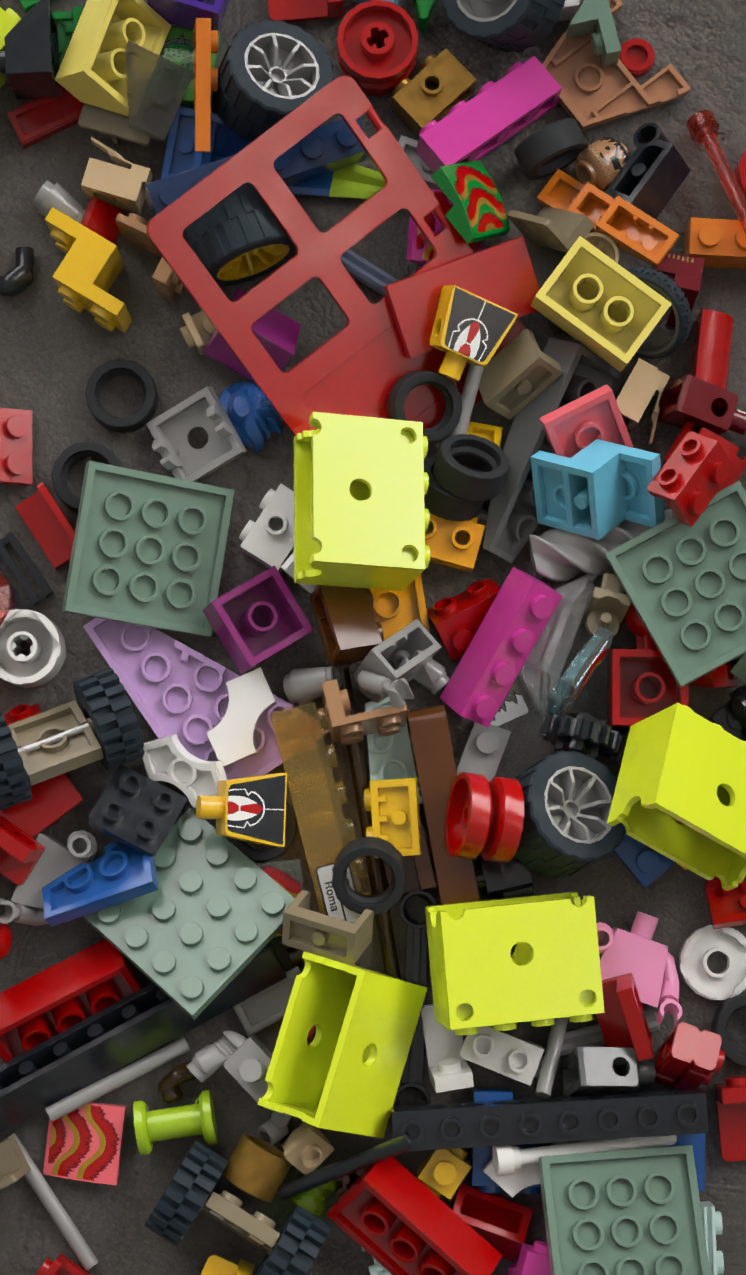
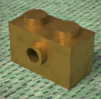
[392,48,476,137]

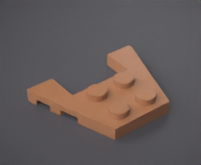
[542,0,691,131]

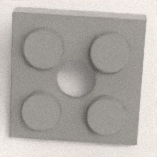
[146,386,247,482]

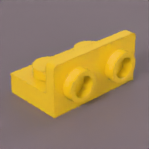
[364,778,422,858]

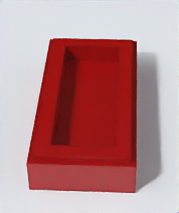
[6,86,83,149]

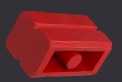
[654,1022,725,1089]

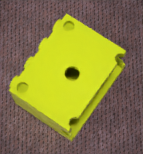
[294,412,430,591]
[607,703,746,891]
[425,891,605,1035]
[257,951,428,1138]

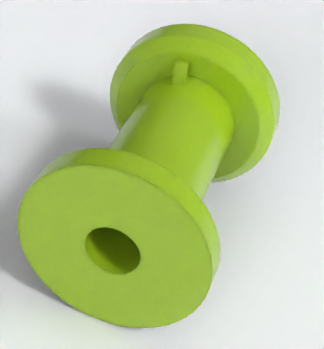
[133,1090,218,1156]

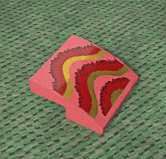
[43,1102,127,1185]

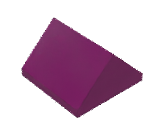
[202,287,301,384]

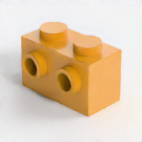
[425,512,485,573]

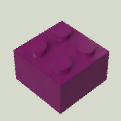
[202,566,314,675]

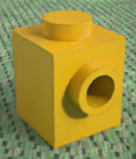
[417,1148,471,1199]

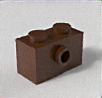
[309,585,384,666]

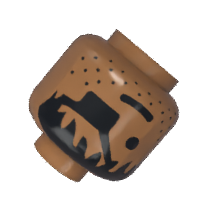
[575,137,631,192]

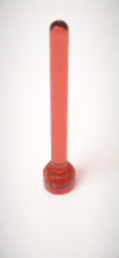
[686,110,746,234]

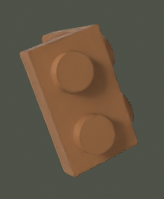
[115,213,186,303]

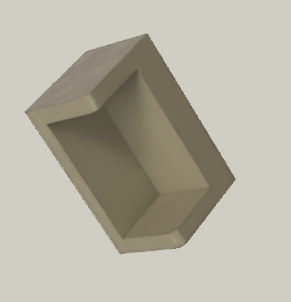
[282,890,374,966]

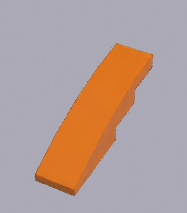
[537,169,679,267]

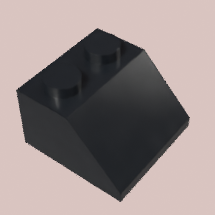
[0,0,61,99]

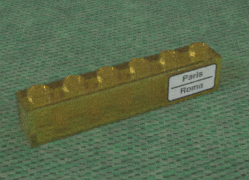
[270,701,371,923]

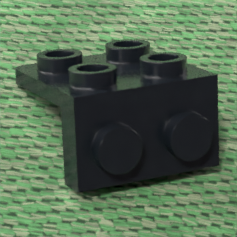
[87,765,188,857]

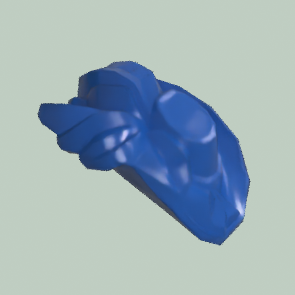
[219,381,283,453]

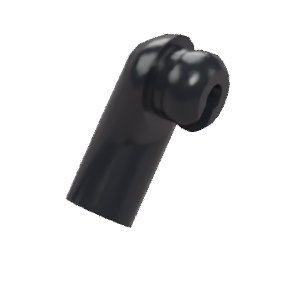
[0,247,34,297]

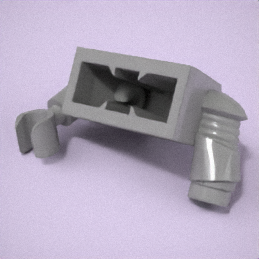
[353,619,450,709]
[0,830,97,926]
[187,1030,293,1146]

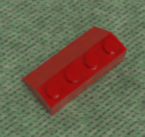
[0,939,143,1062]
[326,1157,503,1275]

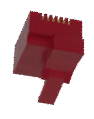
[651,252,705,327]

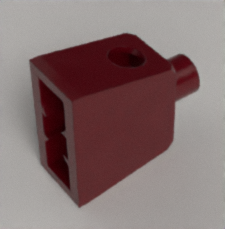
[657,374,746,435]

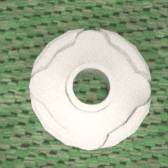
[679,925,746,1000]

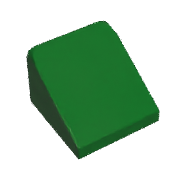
[413,0,438,32]

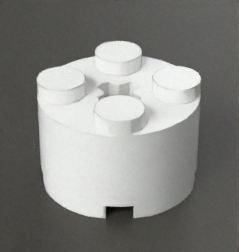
[0,609,67,688]

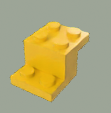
[44,207,132,333]

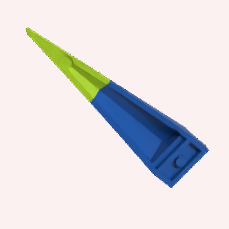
[161,106,385,199]

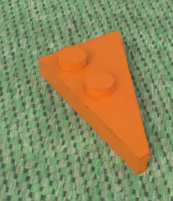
[193,18,218,153]

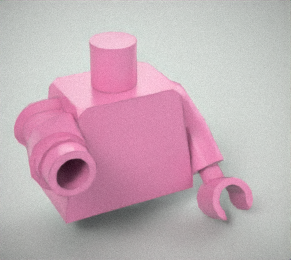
[597,911,683,1026]

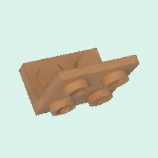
[322,679,408,745]

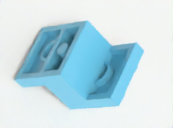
[531,439,665,540]

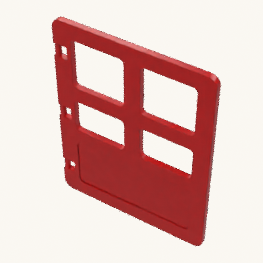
[146,76,526,436]

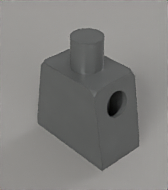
[560,1047,656,1096]

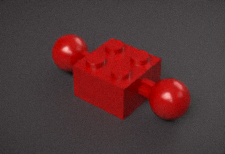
[607,603,689,728]

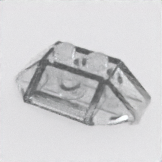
[517,573,597,719]

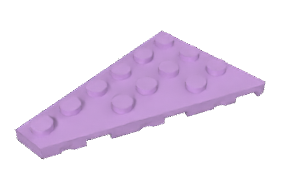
[83,618,330,780]

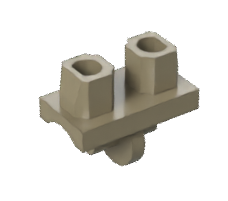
[580,573,631,641]

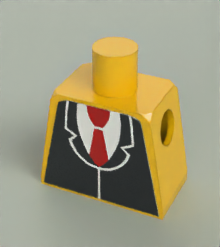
[430,285,518,381]
[196,773,287,847]

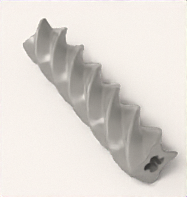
[529,509,675,582]

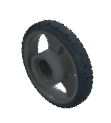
[626,267,692,359]

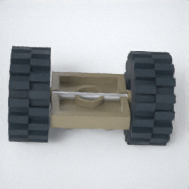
[0,668,145,811]
[144,1141,331,1275]

